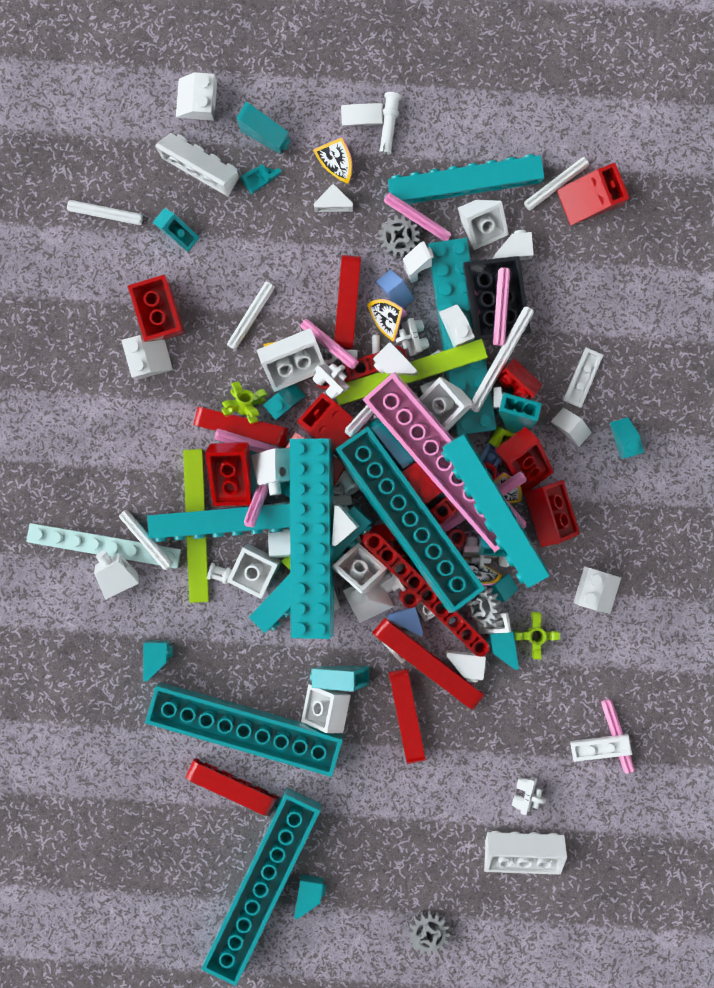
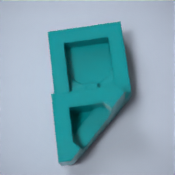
[240,164,282,195]

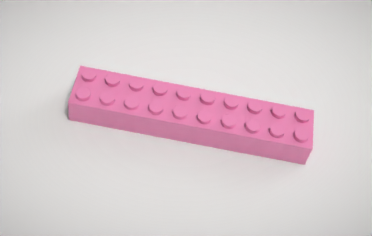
[363,372,526,552]

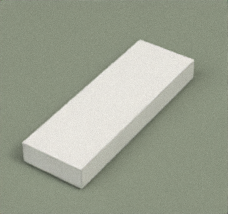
[563,348,603,408]
[570,734,632,762]

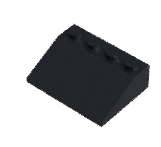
[462,256,531,341]

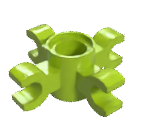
[222,381,267,424]
[513,612,560,659]

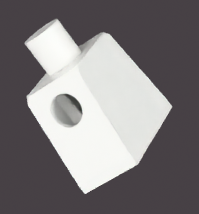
[251,448,290,496]
[94,550,139,599]

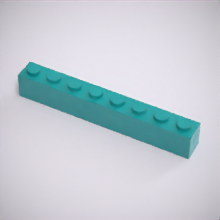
[387,154,544,204]
[442,433,550,588]
[147,504,290,542]
[249,505,373,633]

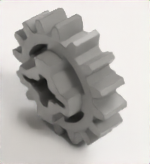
[378,215,420,258]
[463,585,502,627]
[408,910,450,956]

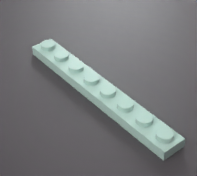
[26,523,181,568]

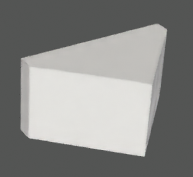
[314,184,353,212]
[551,408,592,447]
[332,505,359,546]
[476,610,511,634]

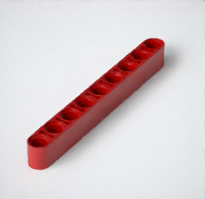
[362,530,489,657]

